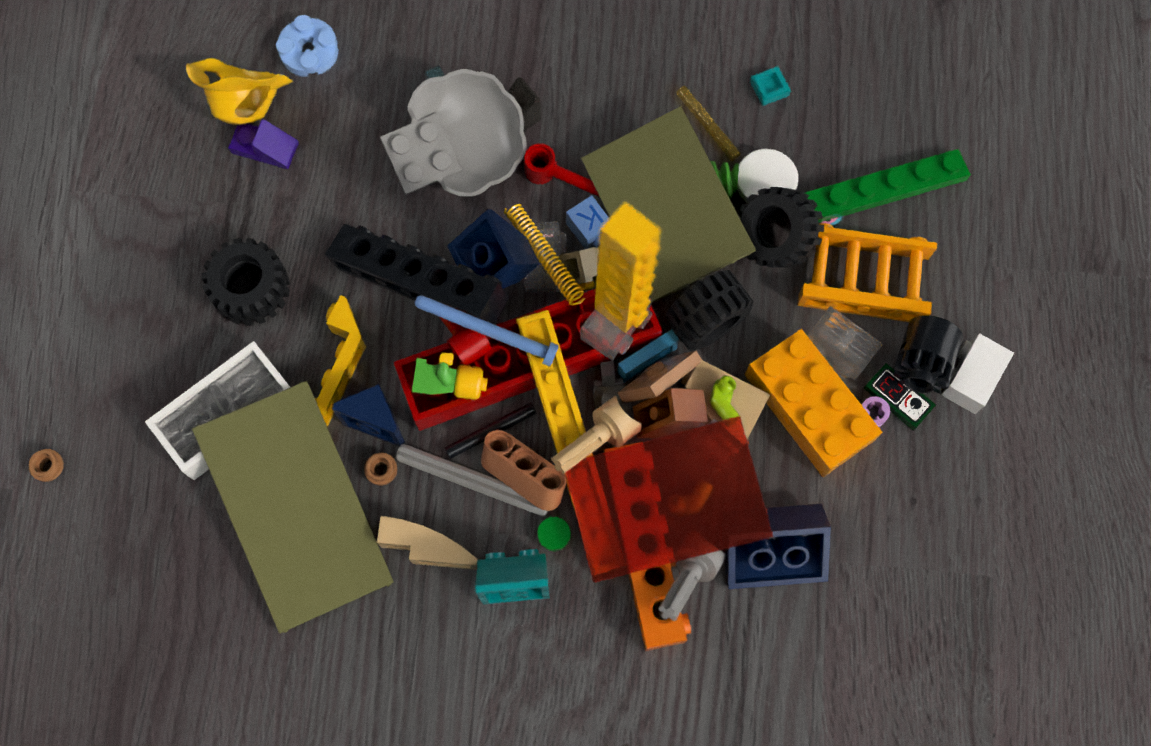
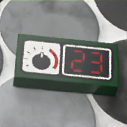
[863,363,936,431]

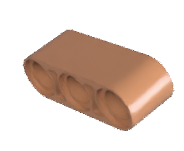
[481,430,566,511]

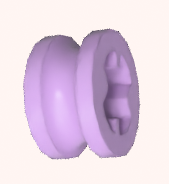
[862,396,890,427]

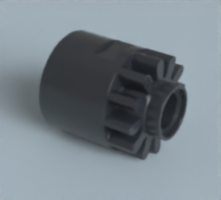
[893,315,963,394]

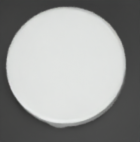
[737,149,798,204]

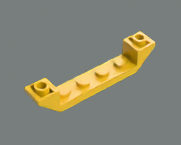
[315,295,366,427]

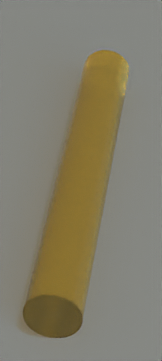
[676,86,741,161]

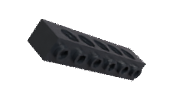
[325,224,509,324]

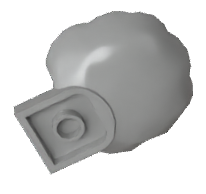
[380,69,527,196]

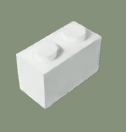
[941,333,1014,414]

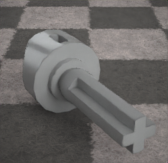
[659,531,726,621]

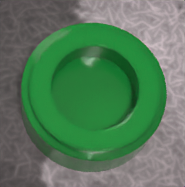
[537,517,571,552]

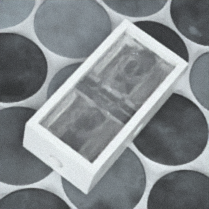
[145,341,291,480]

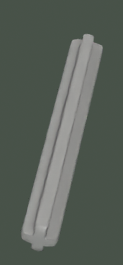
[396,444,548,517]

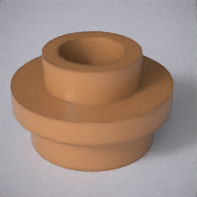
[29,449,64,482]
[364,453,398,486]

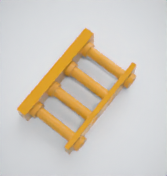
[797,223,937,322]

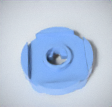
[276,15,338,76]

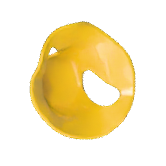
[186,58,293,125]

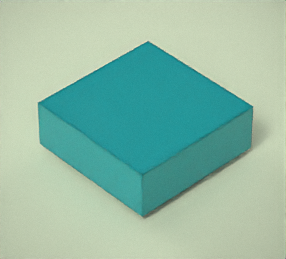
[750,66,791,106]

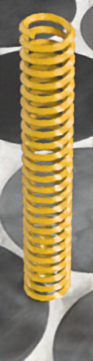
[504,204,585,305]

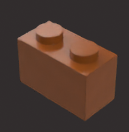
[633,388,708,439]

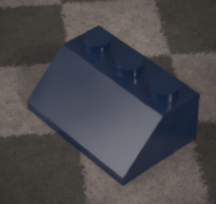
[722,504,831,589]

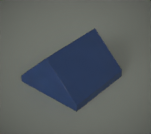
[332,384,405,447]

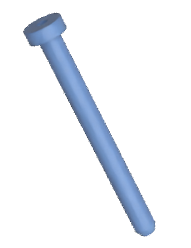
[415,296,559,367]

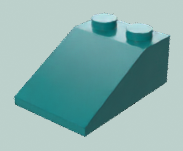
[475,549,550,605]

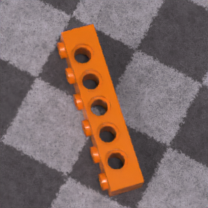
[603,442,691,651]

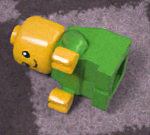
[412,353,488,400]

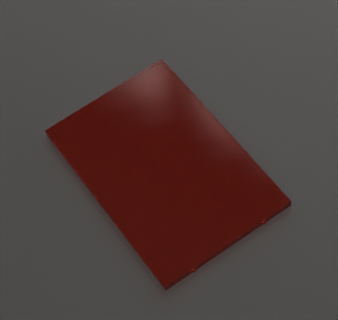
[566,416,774,583]

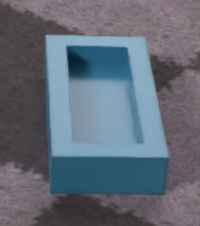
[617,329,679,383]

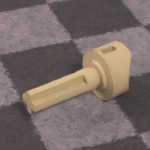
[551,396,642,474]

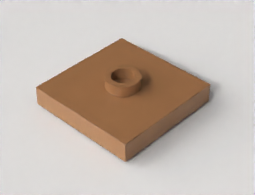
[618,350,702,403]

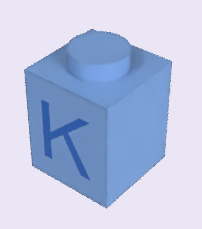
[566,196,609,249]

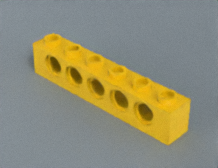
[595,202,661,333]

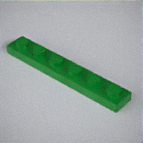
[805,149,971,223]

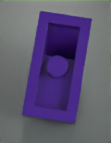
[228,119,299,169]

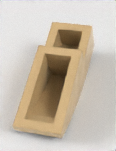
[377,516,478,570]

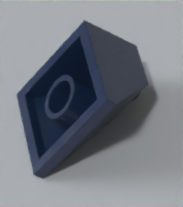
[447,209,540,293]

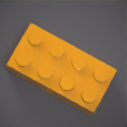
[745,328,883,477]

